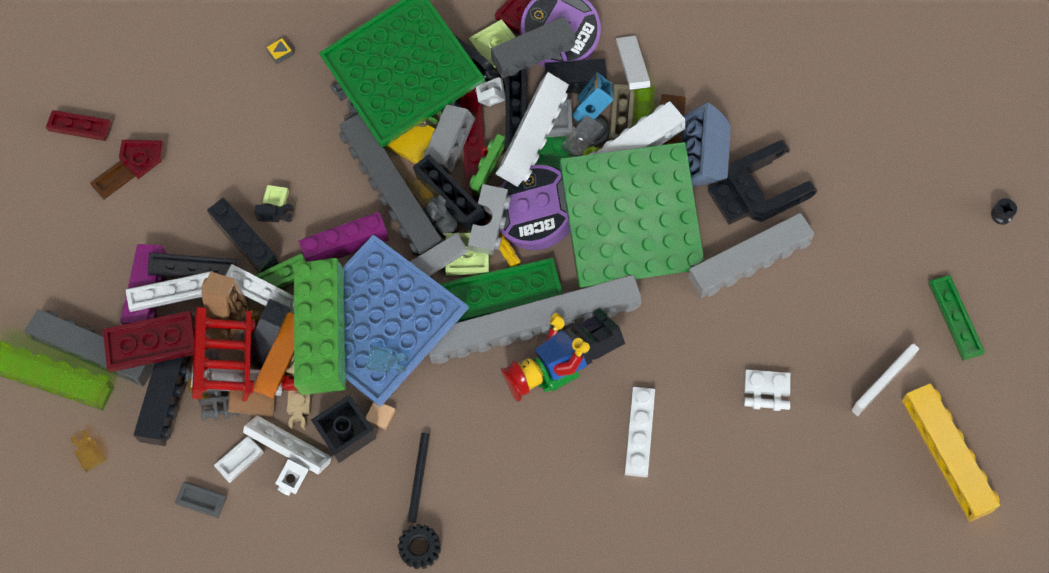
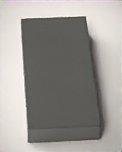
[175,482,227,518]

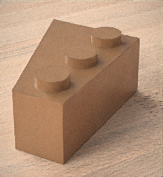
[201,271,249,340]

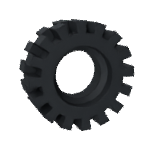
[398,524,441,569]

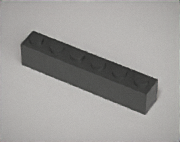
[24,309,155,387]

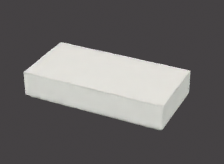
[214,436,264,483]

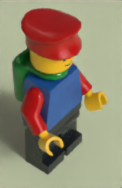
[501,308,625,402]

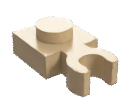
[287,391,312,430]

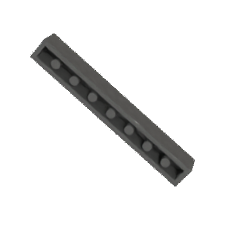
[339,114,442,256]

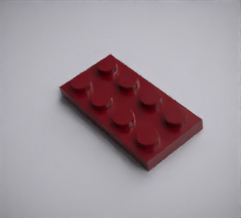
[103,311,194,372]

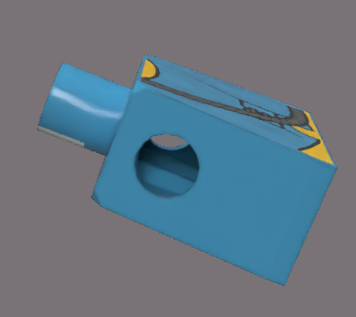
[572,72,614,122]

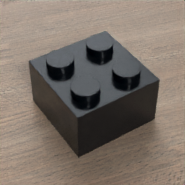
[311,395,377,463]

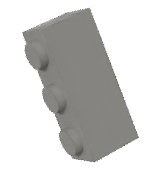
[423,105,475,173]

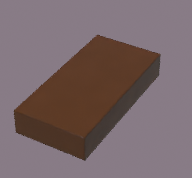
[90,161,135,200]

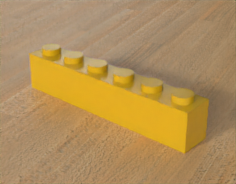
[902,383,1000,522]

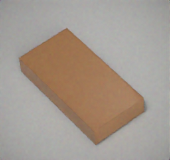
[227,390,275,417]

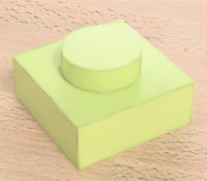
[262,185,289,209]

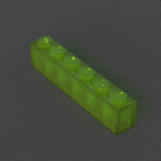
[0,341,114,411]

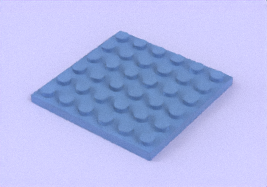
[343,235,469,407]

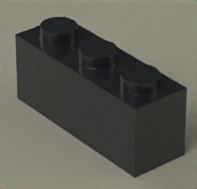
[544,59,607,94]

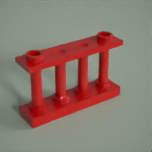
[192,307,255,401]

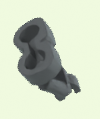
[423,195,458,239]

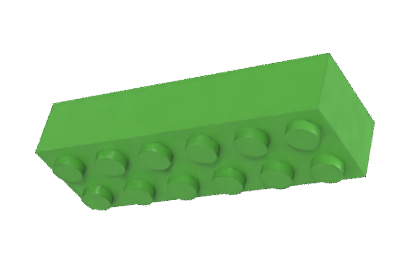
[294,258,346,395]

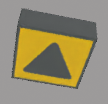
[266,37,294,64]

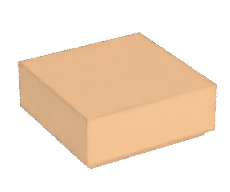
[366,402,395,430]

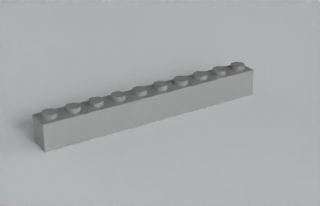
[429,275,641,364]

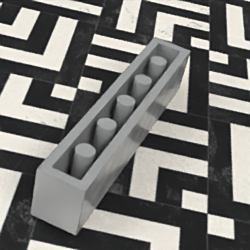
[688,213,814,298]

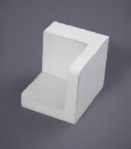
[476,77,505,107]

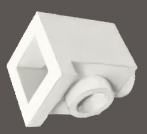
[275,459,309,496]

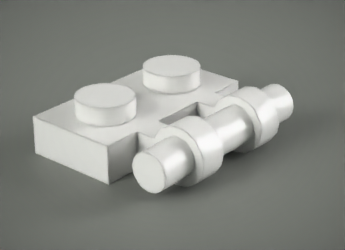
[744,370,791,411]

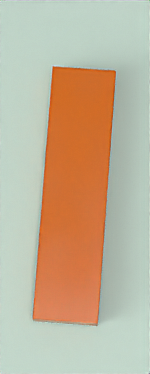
[253,312,294,399]

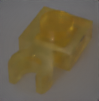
[406,177,434,208]
[71,430,106,472]

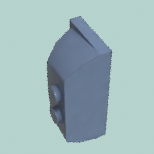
[682,103,731,187]

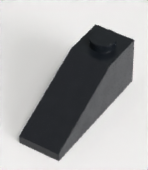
[250,298,291,368]

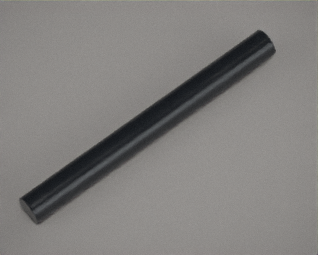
[407,433,430,523]

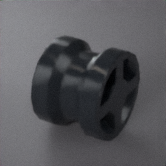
[991,198,1017,225]

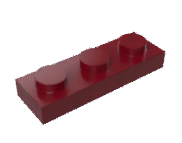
[46,110,112,141]

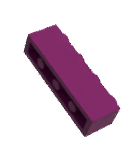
[298,212,389,262]
[120,244,167,325]

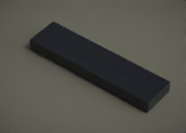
[148,253,237,278]

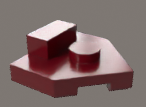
[119,140,164,179]

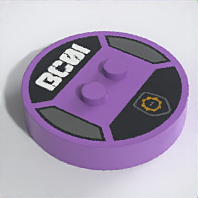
[520,0,601,67]
[500,165,570,250]

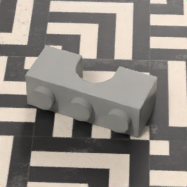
[468,184,511,256]

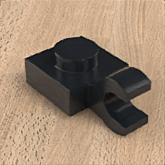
[254,203,294,223]

